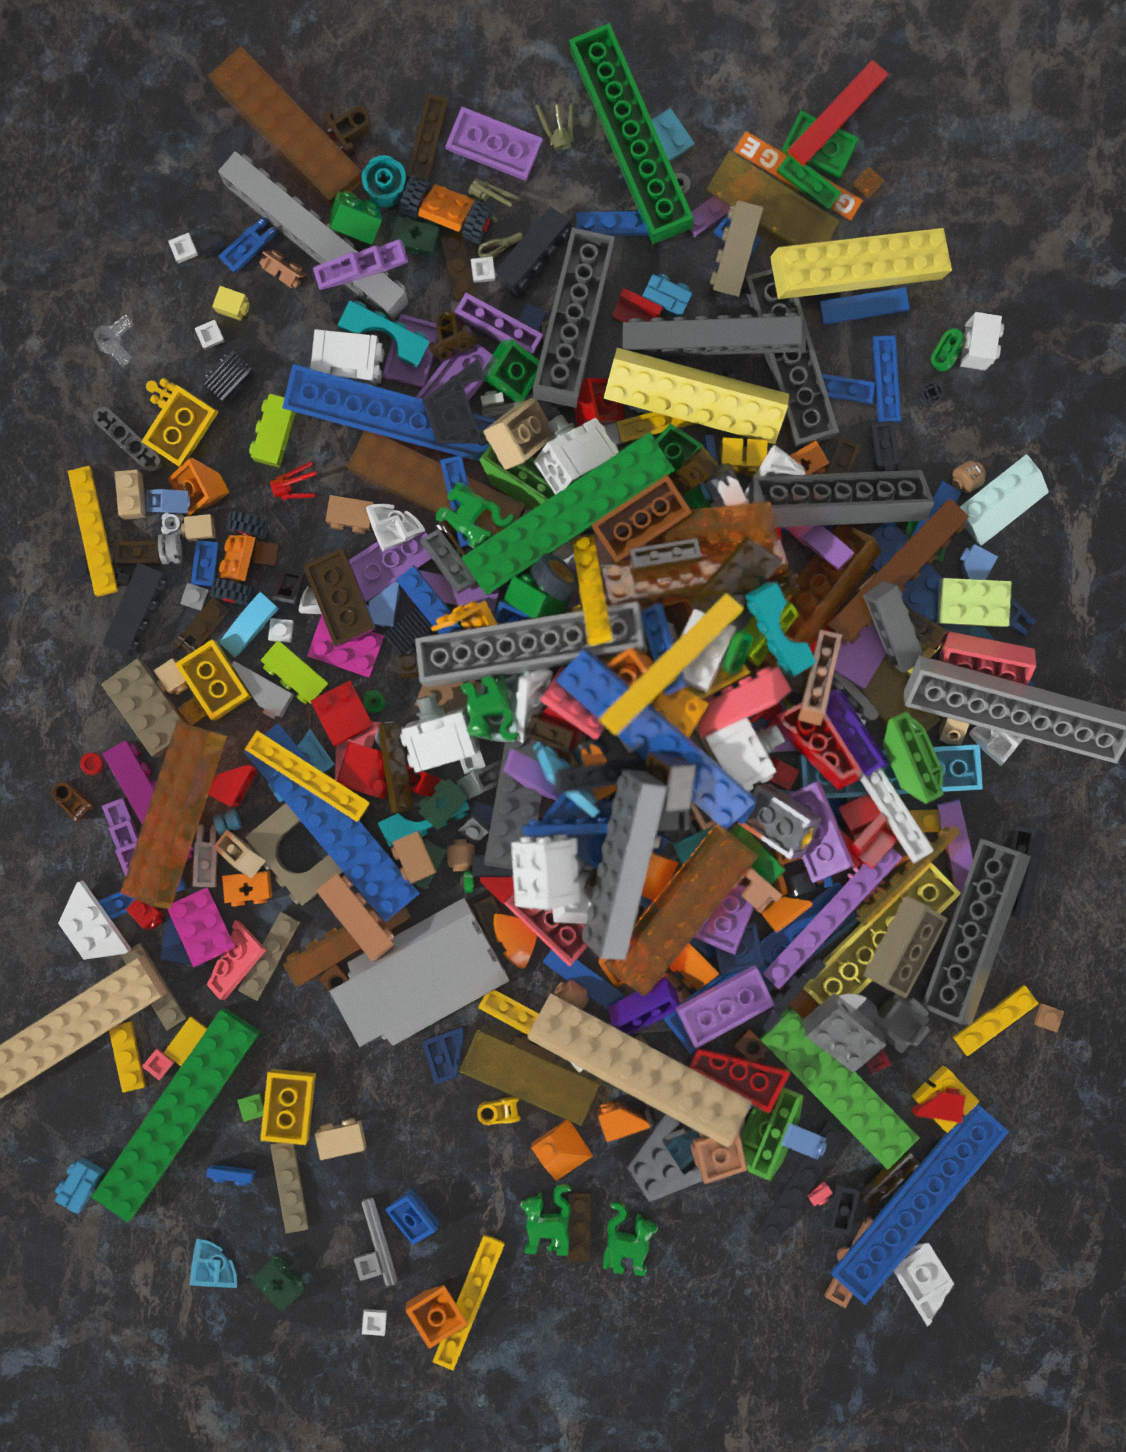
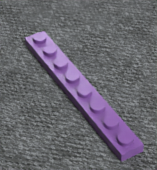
[763,848,902,989]

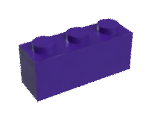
[608,977,680,1036]

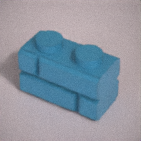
[642,274,693,318]
[55,1158,105,1214]

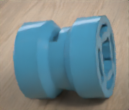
[213,808,242,836]

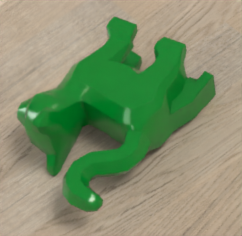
[436,481,515,548]
[461,674,519,741]
[521,1184,571,1256]
[603,1202,658,1276]

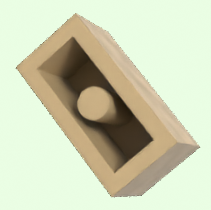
[115,470,147,520]
[213,830,265,879]
[315,1118,367,1160]

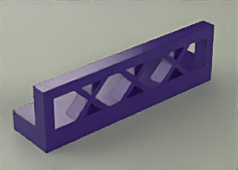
[825,689,890,776]

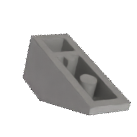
[232,661,295,719]

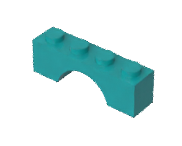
[337,300,430,369]
[746,582,817,676]
[378,785,471,847]

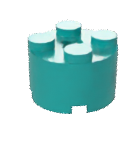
[362,155,408,207]

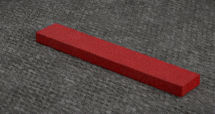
[787,60,888,167]

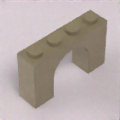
[245,803,343,906]

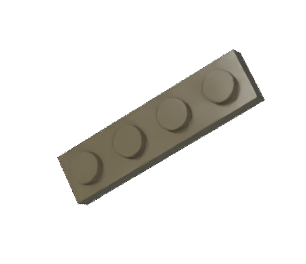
[238,911,301,1001]
[121,943,187,1030]
[270,1142,309,1233]

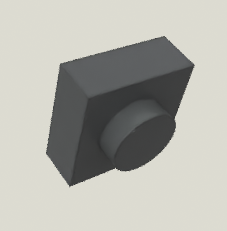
[458,814,490,845]

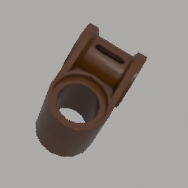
[51,782,95,823]

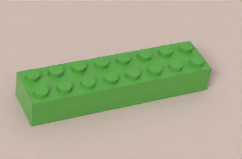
[758,1006,919,1169]

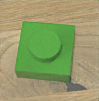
[237,1093,264,1122]

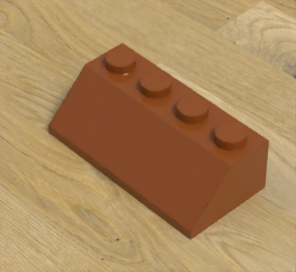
[591,475,692,563]

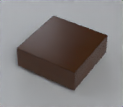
[253,541,279,566]

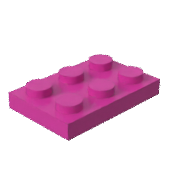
[307,615,385,678]
[166,887,235,967]

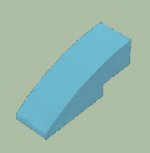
[219,592,279,658]

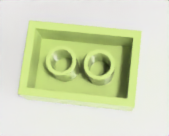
[936,578,1011,627]

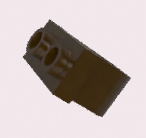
[323,106,372,158]
[429,311,479,362]
[669,446,718,495]

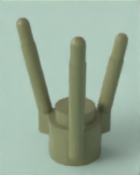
[535,103,574,150]
[468,178,520,223]

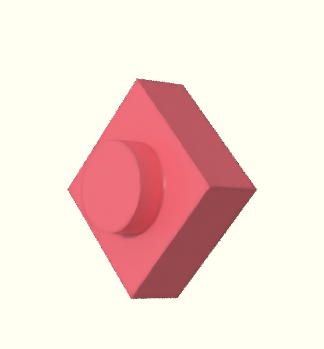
[142,1048,175,1081]
[807,1182,832,1206]

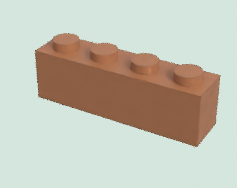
[798,630,842,725]
[316,874,396,961]

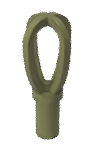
[478,232,523,258]

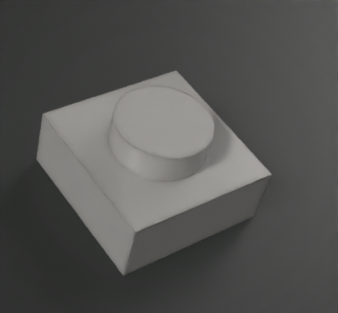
[180,583,209,611]
[354,1251,382,1281]

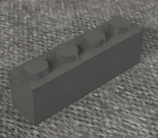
[863,581,924,673]

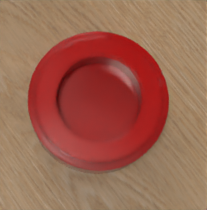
[80,753,104,775]

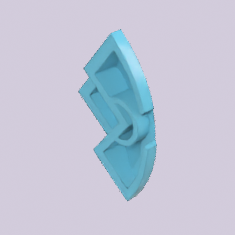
[189,1239,237,1288]

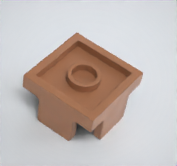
[722,858,782,913]
[690,1131,747,1184]

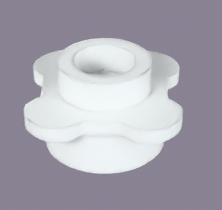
[161,513,184,535]

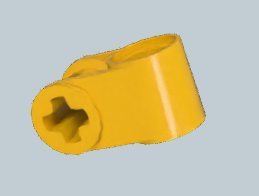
[477,1097,521,1125]

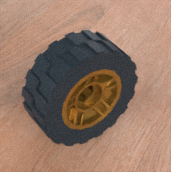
[531,553,580,602]

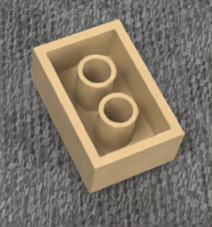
[483,398,552,470]

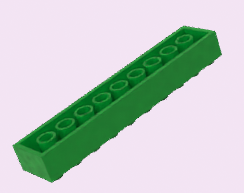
[569,23,694,244]
[461,432,674,596]
[92,1007,261,1223]

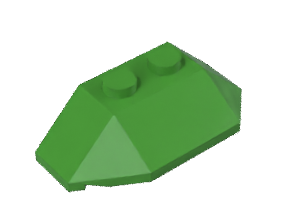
[480,444,555,509]
[883,712,943,803]
[740,1087,804,1181]

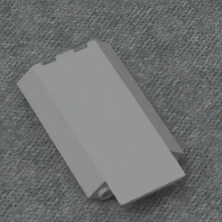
[329,898,510,1047]

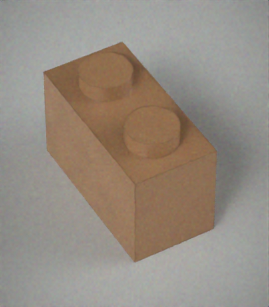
[325,495,374,534]
[391,831,437,884]

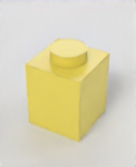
[213,286,249,321]

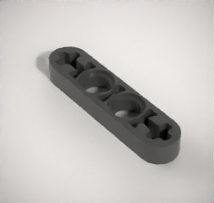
[93,407,162,473]

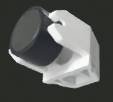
[703,463,752,530]

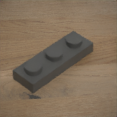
[421,529,476,594]

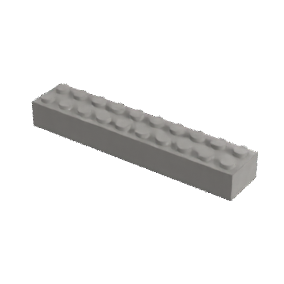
[218,151,409,322]
[415,602,647,688]
[904,655,1126,764]

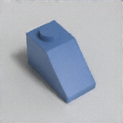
[146,489,190,513]
[960,544,998,580]
[367,582,401,628]
[781,1123,826,1159]

